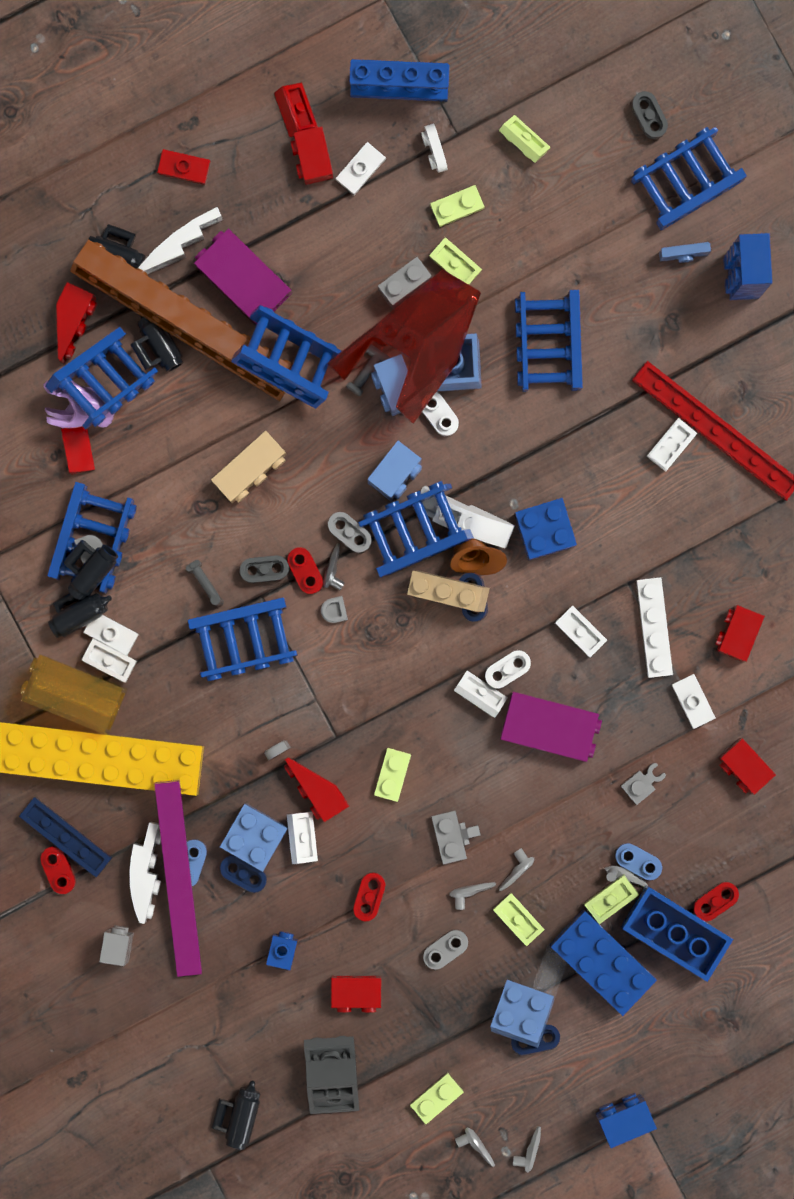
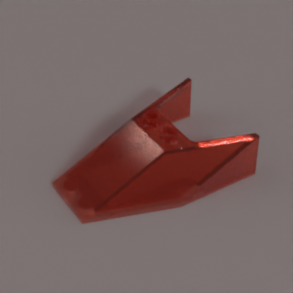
[327,269,481,424]

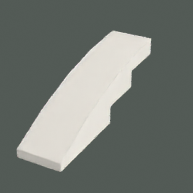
[138,207,223,274]

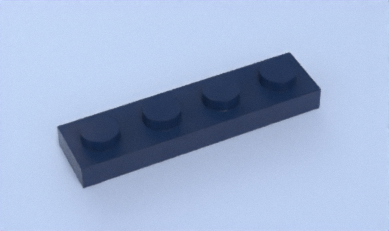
[19,797,112,878]

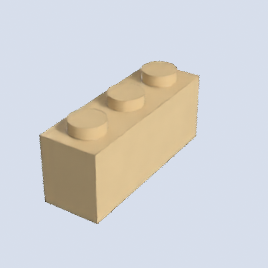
[211,431,287,503]
[407,571,490,612]

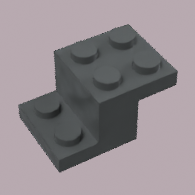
[304,1036,359,1114]

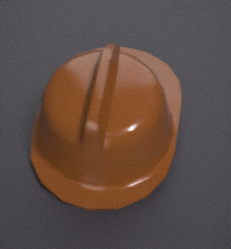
[450,538,507,575]

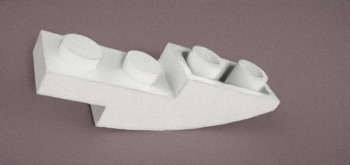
[421,486,515,548]
[130,822,161,924]

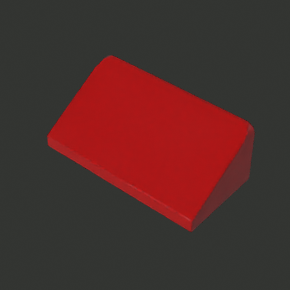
[274,82,318,137]
[61,426,95,475]

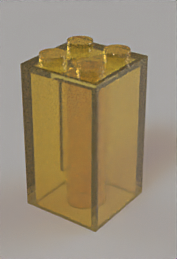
[20,654,127,734]

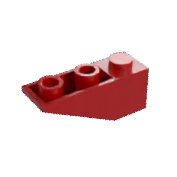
[56,282,97,364]
[284,757,350,822]

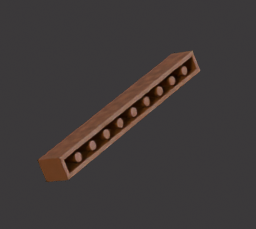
[70,239,293,401]

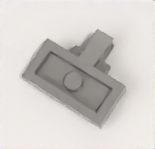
[431,811,480,864]

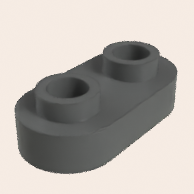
[632,91,668,139]
[240,555,289,583]

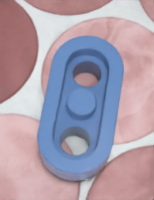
[187,839,207,886]
[615,843,662,880]

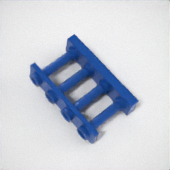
[350,59,449,101]
[631,127,747,231]
[515,290,583,392]
[231,305,344,409]
[45,327,158,430]
[358,481,474,577]
[47,482,137,594]
[188,597,298,681]

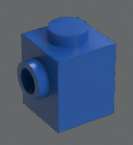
[266,931,298,970]

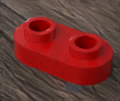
[287,547,323,594]
[41,846,76,894]
[353,872,385,921]
[693,882,739,921]

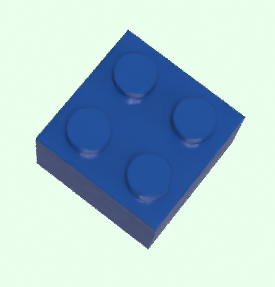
[514,498,577,561]
[595,1093,657,1148]

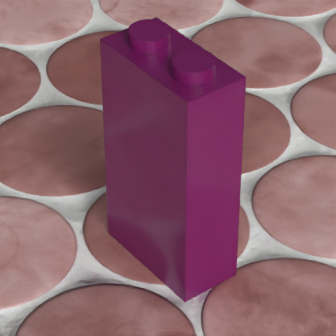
[194,228,292,326]
[500,692,602,762]

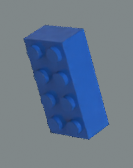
[723,233,772,300]
[620,885,734,982]
[549,909,657,1016]

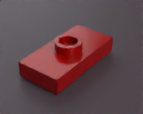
[157,149,211,185]

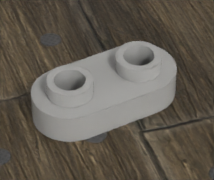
[328,512,371,553]
[423,930,468,970]

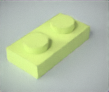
[499,115,550,162]
[430,185,485,228]
[429,238,482,289]
[374,748,411,802]
[584,874,639,924]
[493,893,545,946]
[410,1072,464,1124]

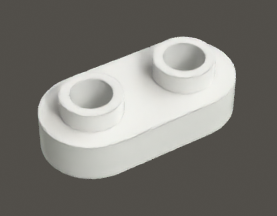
[421,124,448,173]
[420,391,459,436]
[485,651,531,688]

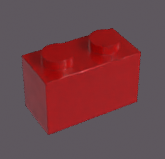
[290,127,334,185]
[715,605,765,662]
[718,738,776,795]
[331,976,381,1013]

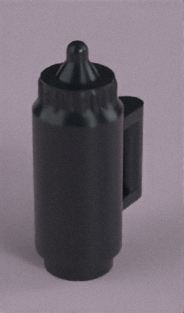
[89,224,145,269]
[131,316,184,372]
[63,540,118,602]
[48,593,112,638]
[211,1080,260,1150]

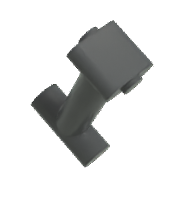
[346,344,391,396]
[186,560,224,607]

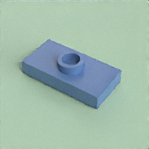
[659,242,711,263]

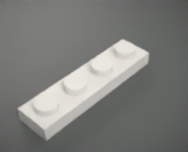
[636,577,673,678]

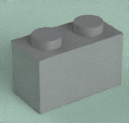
[378,257,432,310]
[99,925,134,966]

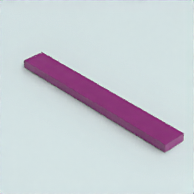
[154,780,202,977]

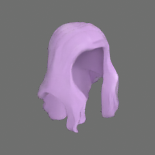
[43,380,114,428]

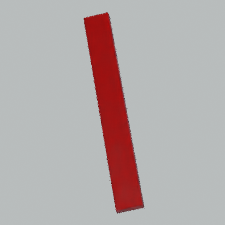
[632,361,794,501]

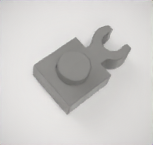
[621,763,666,805]

